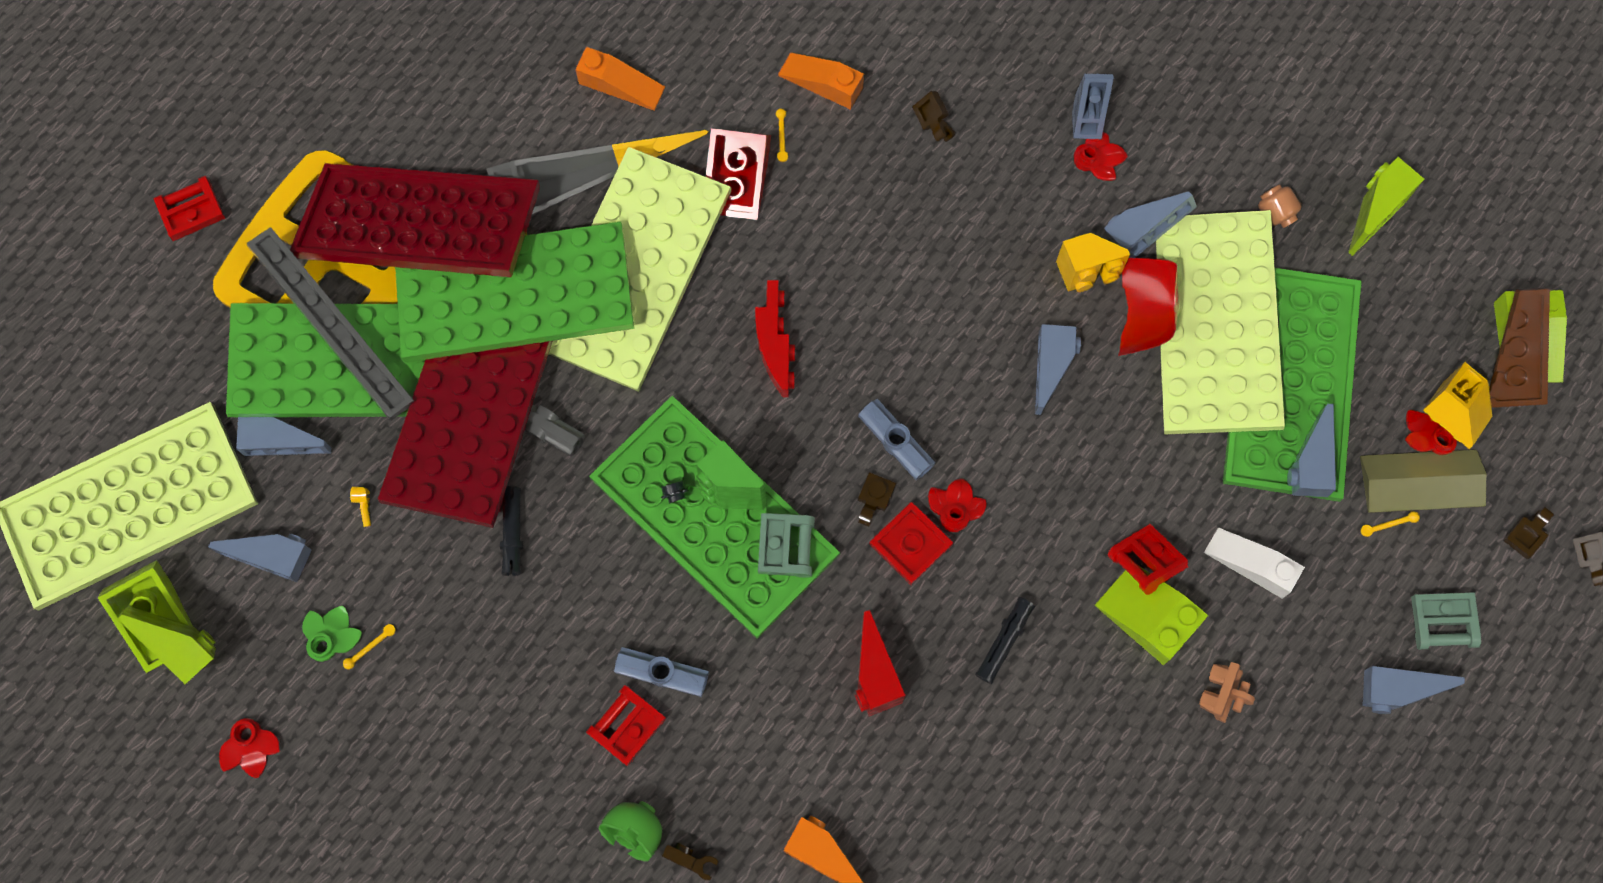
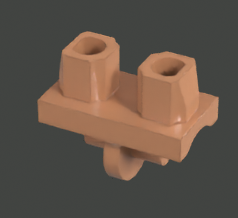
[1199,662,1255,723]

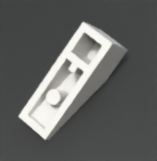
[1204,528,1305,599]

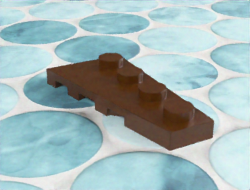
[1489,288,1550,408]

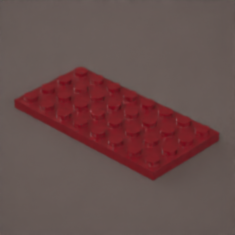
[290,163,541,278]
[378,341,553,528]

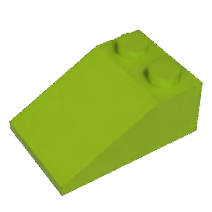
[1349,157,1424,256]
[1494,290,1567,383]
[98,560,193,673]
[1094,565,1208,665]
[118,606,216,684]

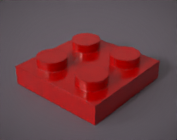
[869,502,953,585]

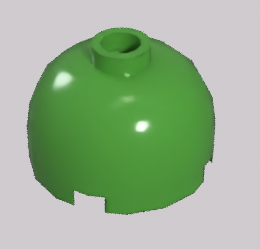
[599,801,662,861]

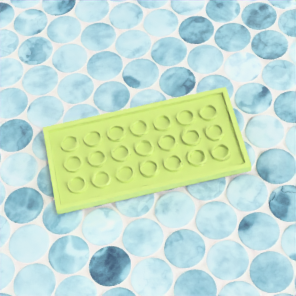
[549,147,731,392]
[1156,210,1285,434]
[0,402,258,611]

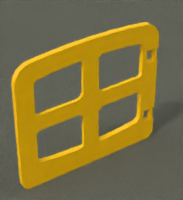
[213,150,398,308]

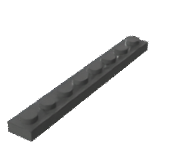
[247,227,414,421]

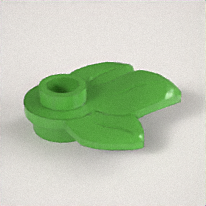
[302,606,362,662]

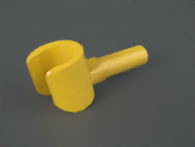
[350,486,371,527]

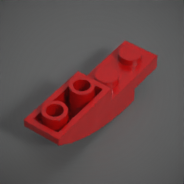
[755,280,795,397]

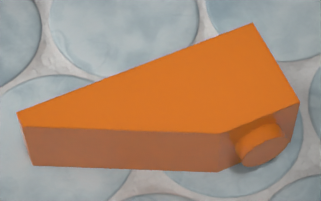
[575,47,665,111]
[778,53,864,110]
[783,816,863,883]

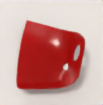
[1118,258,1179,356]

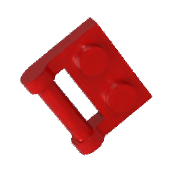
[154,175,226,241]
[1108,524,1188,595]
[586,685,666,767]

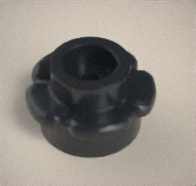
[661,481,689,503]

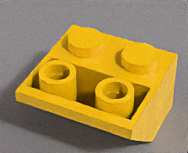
[1056,233,1130,292]
[1423,362,1492,449]

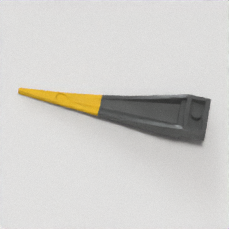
[487,130,709,214]

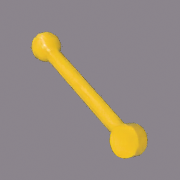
[776,108,788,162]
[1361,511,1420,537]
[343,624,396,669]

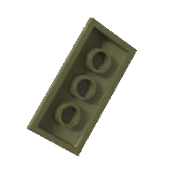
[1360,450,1487,513]

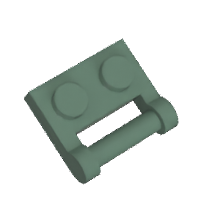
[758,513,815,578]
[1411,593,1481,650]

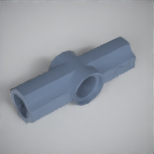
[858,399,935,480]
[614,647,709,697]

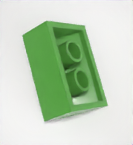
[696,440,767,510]

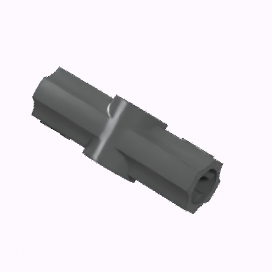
[524,405,585,457]

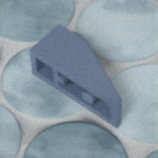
[1072,74,1114,139]
[1104,191,1197,258]
[1035,324,1081,415]
[1287,404,1336,497]
[236,417,331,456]
[209,534,312,582]
[1363,666,1465,714]

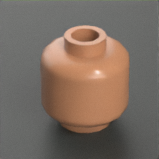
[1258,184,1302,228]

